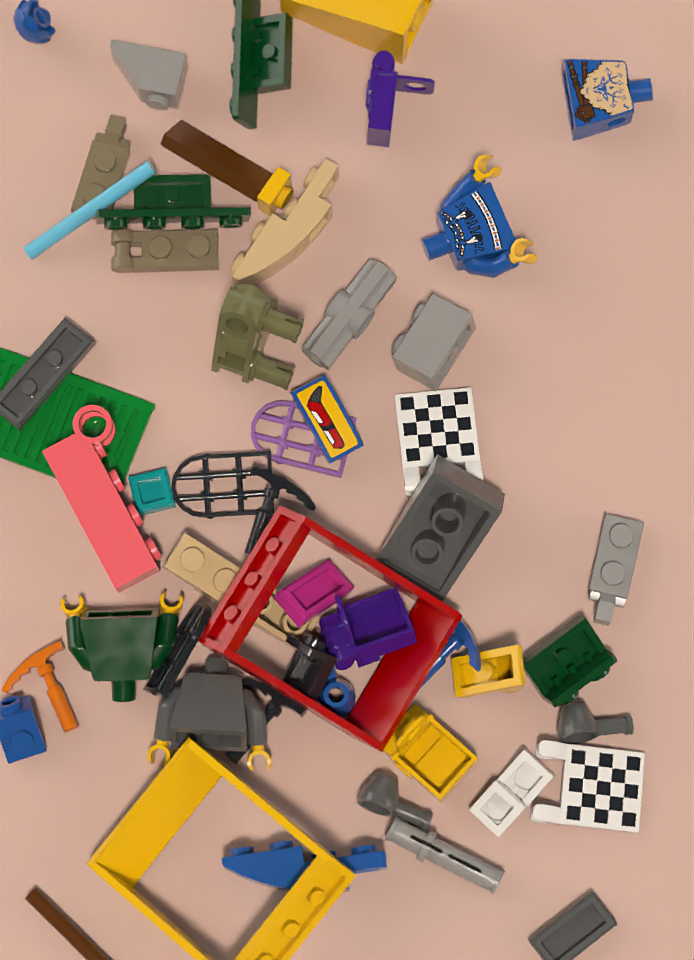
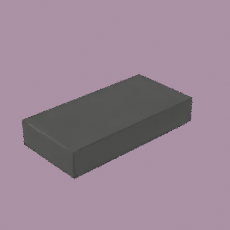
[528,892,618,960]

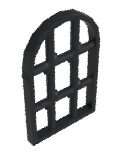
[171,451,275,519]
[143,602,211,697]

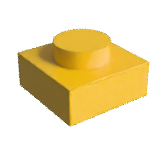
[257,166,294,216]

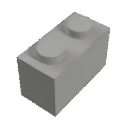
[392,294,476,391]

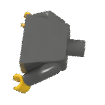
[147,658,271,772]

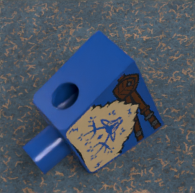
[561,59,653,141]

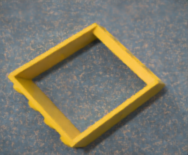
[87,737,356,960]

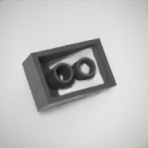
[375,455,505,601]

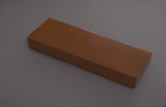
[160,120,273,202]

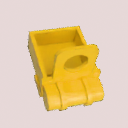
[383,704,478,803]

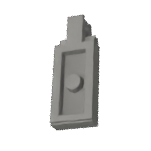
[588,514,644,626]

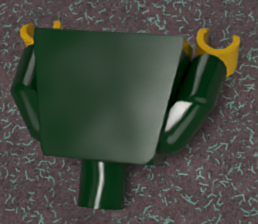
[60,592,183,702]

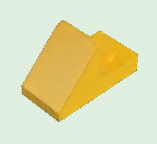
[451,645,526,698]

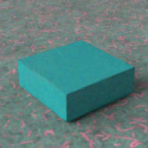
[128,468,176,516]

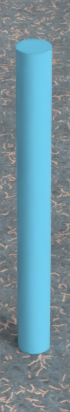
[24,160,156,260]

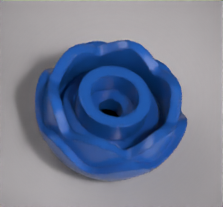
[13,0,55,44]

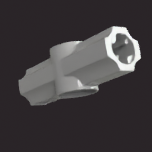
[302,259,397,370]

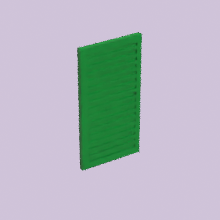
[0,348,156,494]

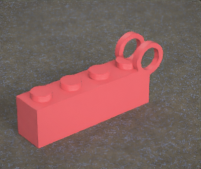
[42,405,162,593]

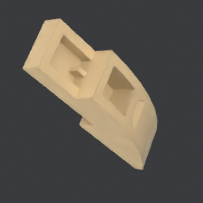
[230,158,339,287]
[163,533,320,651]

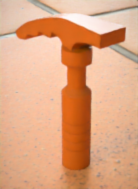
[2,641,79,733]

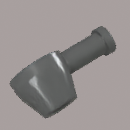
[558,703,634,744]
[357,773,433,831]

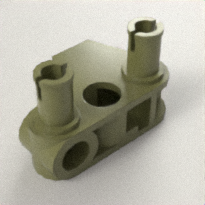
[211,284,304,390]

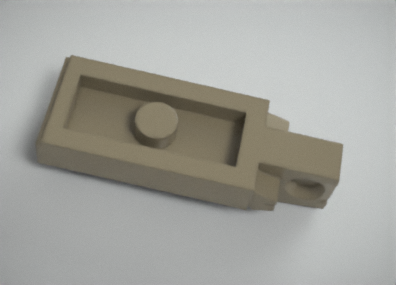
[71,115,130,220]

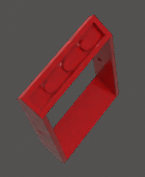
[198,505,463,752]

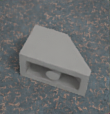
[110,39,188,110]

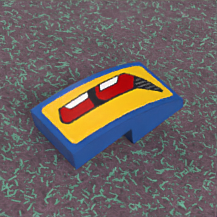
[290,374,364,464]

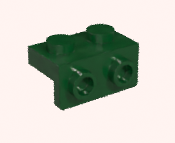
[523,615,618,707]

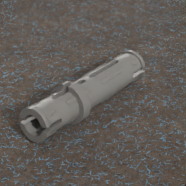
[385,816,505,894]

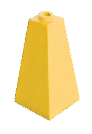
[280,0,434,65]

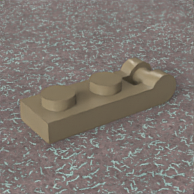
[111,229,219,273]

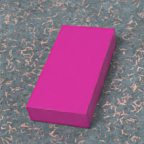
[274,559,354,628]

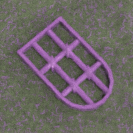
[251,401,357,478]

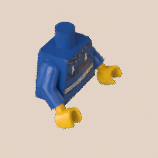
[421,155,537,278]

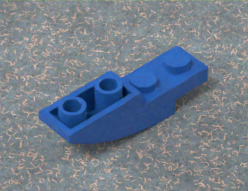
[221,840,387,892]

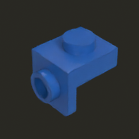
[0,695,47,764]

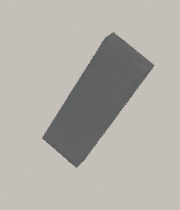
[0,318,95,431]

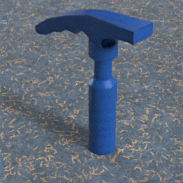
[419,620,481,690]

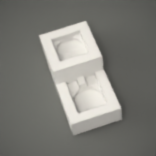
[469,749,556,837]

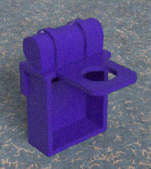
[365,51,435,147]
[319,587,417,670]

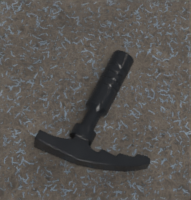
[244,467,316,554]
[225,678,307,764]

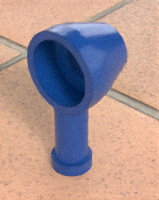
[316,645,356,717]

